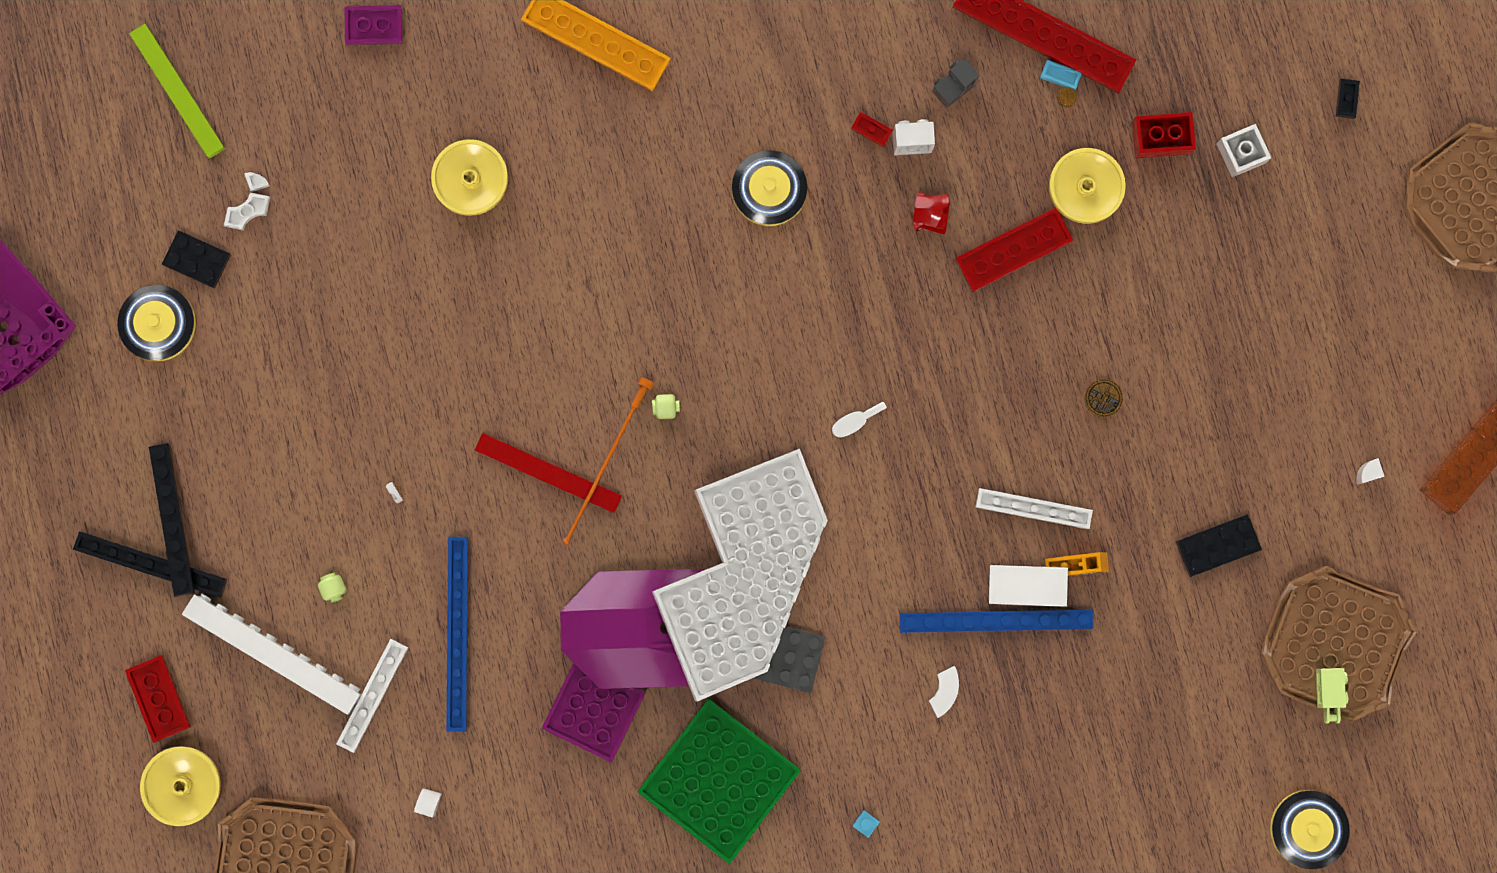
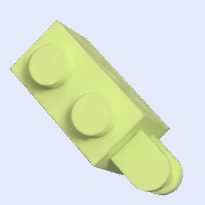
[1316,668,1349,724]

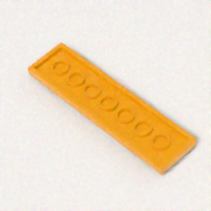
[521,0,671,92]

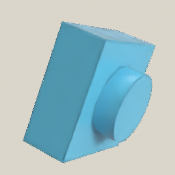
[852,810,880,838]

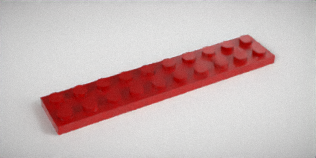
[952,0,1137,94]

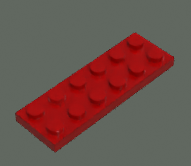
[955,208,1074,292]

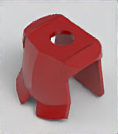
[912,191,950,235]

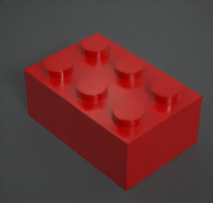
[1132,112,1196,159]

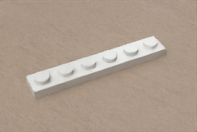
[975,488,1093,529]
[336,639,409,753]

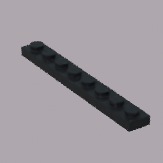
[149,443,195,597]
[73,531,227,598]

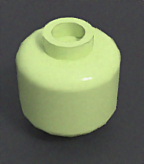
[652,394,680,419]
[318,573,346,603]

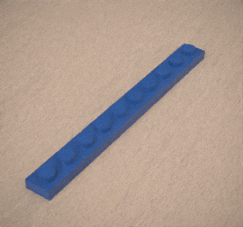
[446,537,468,732]
[899,610,1093,633]

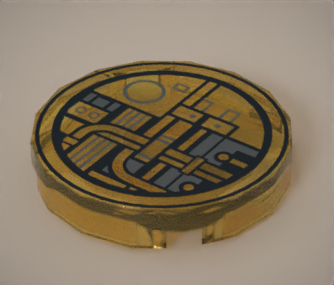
[1084,379,1123,417]

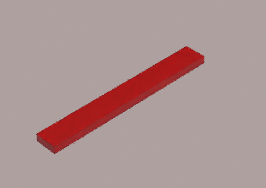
[474,433,622,514]

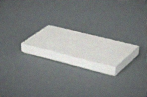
[989,565,1068,607]

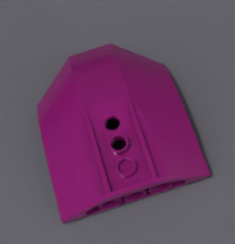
[0,240,76,395]
[560,569,706,689]

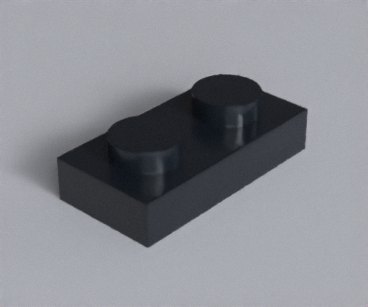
[1335,78,1360,119]

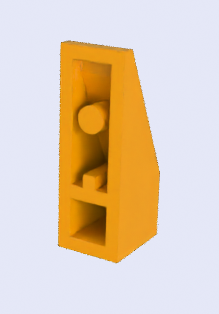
[1045,552,1109,576]

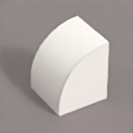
[1356,458,1384,485]
[414,788,442,817]

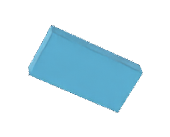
[1040,59,1082,91]

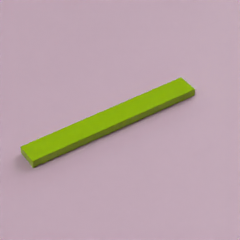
[129,24,225,159]

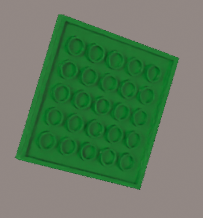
[637,699,801,864]

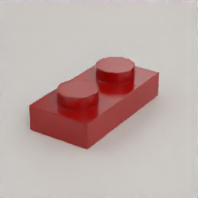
[851,112,893,148]

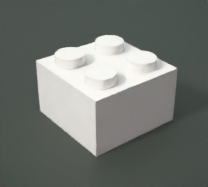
[892,119,935,155]
[1217,124,1271,177]

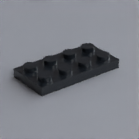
[1175,514,1262,577]

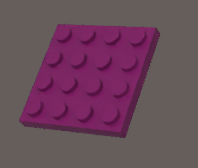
[542,663,646,763]

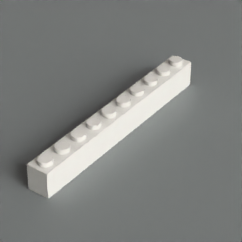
[182,593,362,715]

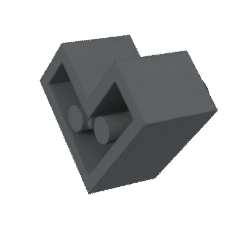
[932,59,980,109]

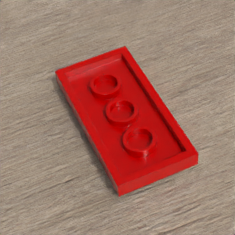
[125,655,191,743]

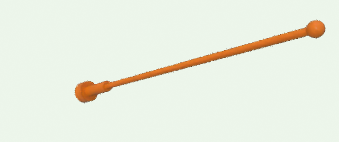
[563,377,654,545]

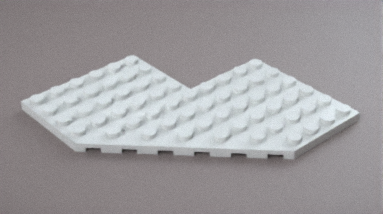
[652,449,828,702]

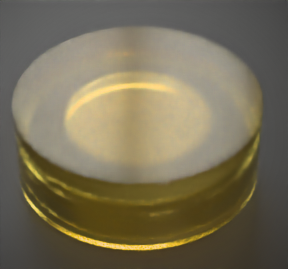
[1057,87,1077,107]

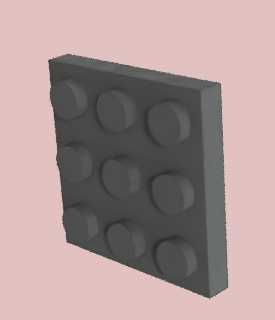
[755,626,825,693]

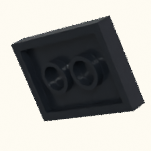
[162,230,231,289]

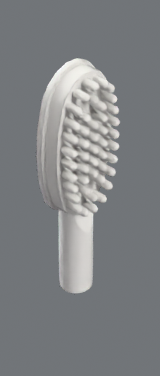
[832,402,887,437]

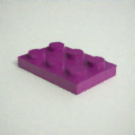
[344,5,403,45]

